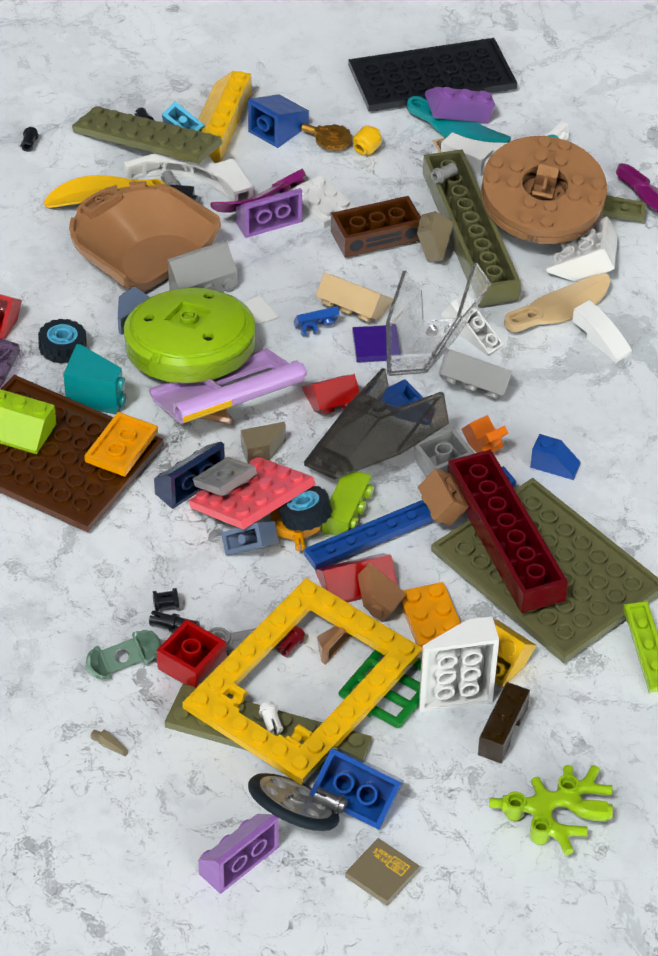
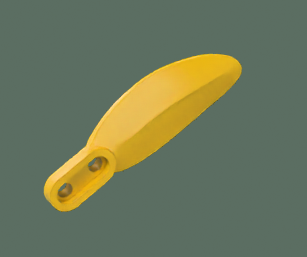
[44,175,166,208]

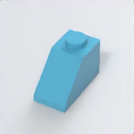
[162,102,204,131]

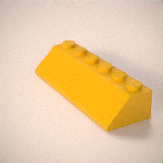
[198,71,252,163]

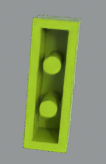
[321,468,374,536]

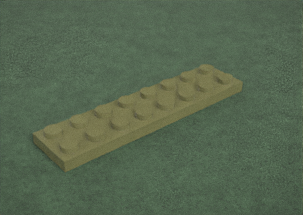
[72,106,222,164]
[165,684,372,771]

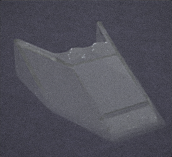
[386,263,492,376]

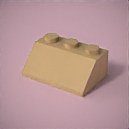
[315,272,394,322]

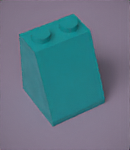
[63,344,126,415]

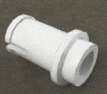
[259,701,283,735]

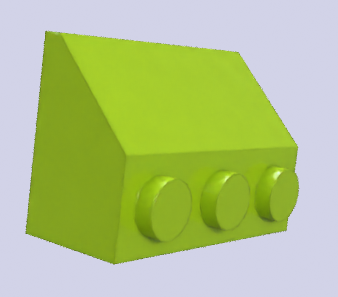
[0,389,56,454]

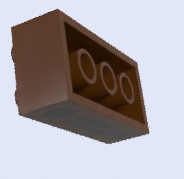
[331,196,421,258]

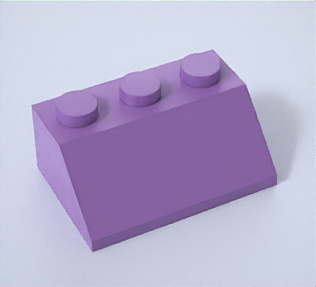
[425,87,495,123]
[236,188,302,238]
[198,814,279,894]

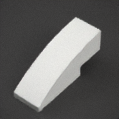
[572,300,632,363]

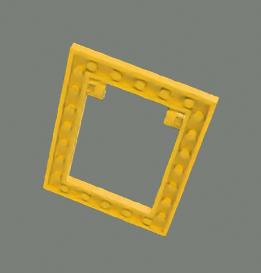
[182,578,423,785]

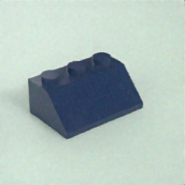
[154,442,225,509]

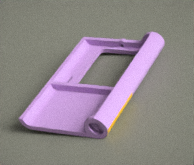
[149,348,307,424]

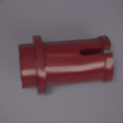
[276,626,305,657]

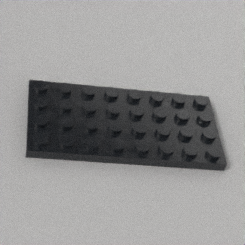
[348,38,517,112]

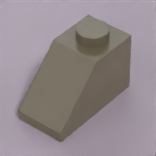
[417,211,454,262]
[241,422,286,464]

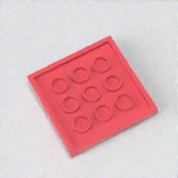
[188,457,316,529]

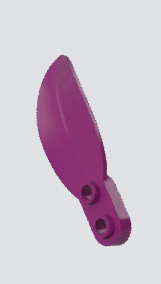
[616,163,658,211]
[210,168,306,213]

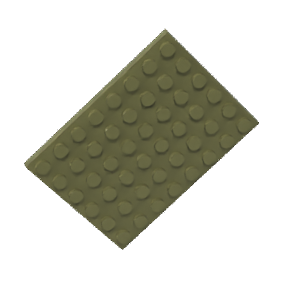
[431,478,658,663]

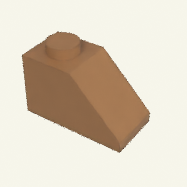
[357,563,406,622]

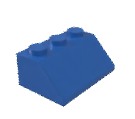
[309,746,404,830]

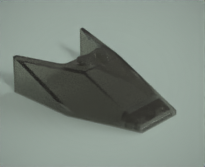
[304,368,449,480]

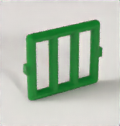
[338,650,422,728]

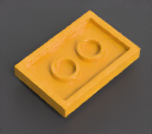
[84,412,158,477]
[400,582,461,648]

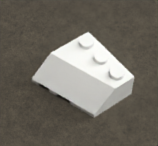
[546,216,618,282]

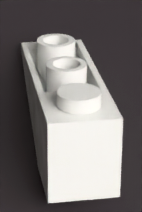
[441,293,504,356]

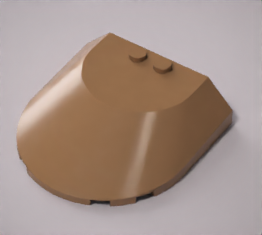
[69,181,221,293]

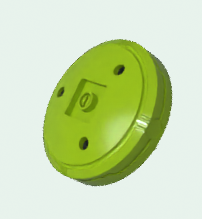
[124,288,256,383]

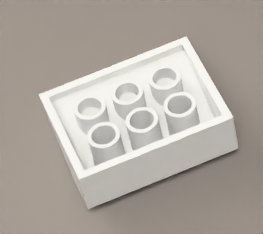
[419,616,499,712]

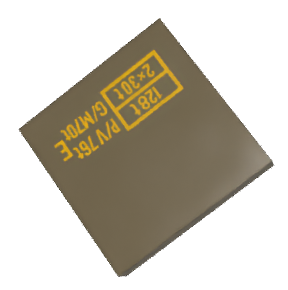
[345,838,420,906]

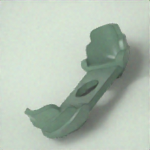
[85,630,161,679]

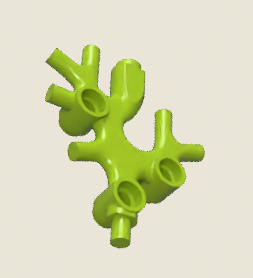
[489,765,613,855]

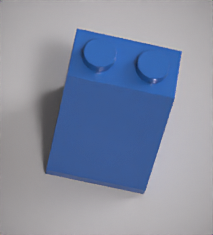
[248,94,309,148]

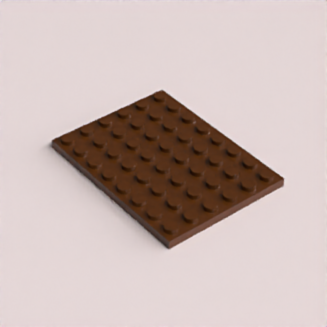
[0,375,164,532]

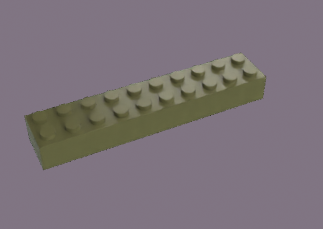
[423,149,521,307]

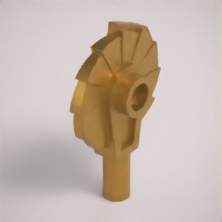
[301,123,352,151]

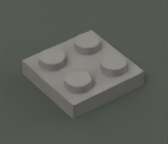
[193,457,257,496]

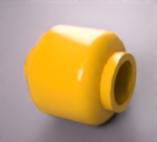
[353,125,382,155]

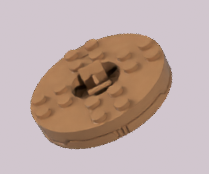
[481,136,607,244]

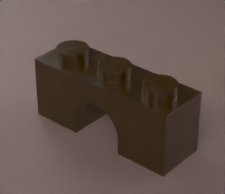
[478,682,530,763]

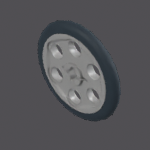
[248,773,339,831]

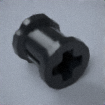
[152,588,179,612]

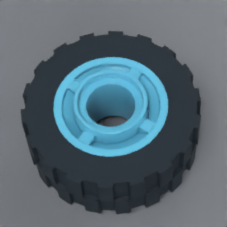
[38,319,87,363]
[278,486,332,531]

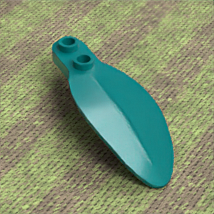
[407,96,511,143]

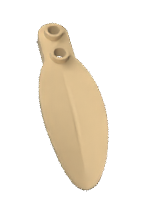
[504,273,610,332]

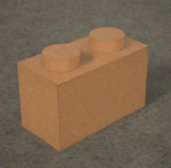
[418,468,469,526]

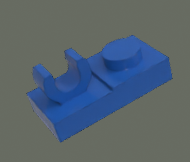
[293,306,340,337]

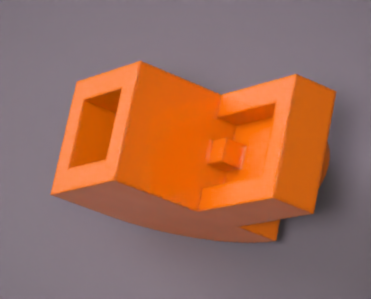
[461,415,509,453]

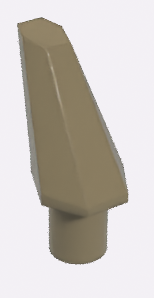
[91,730,128,757]

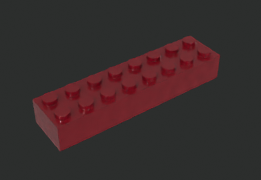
[447,449,568,613]

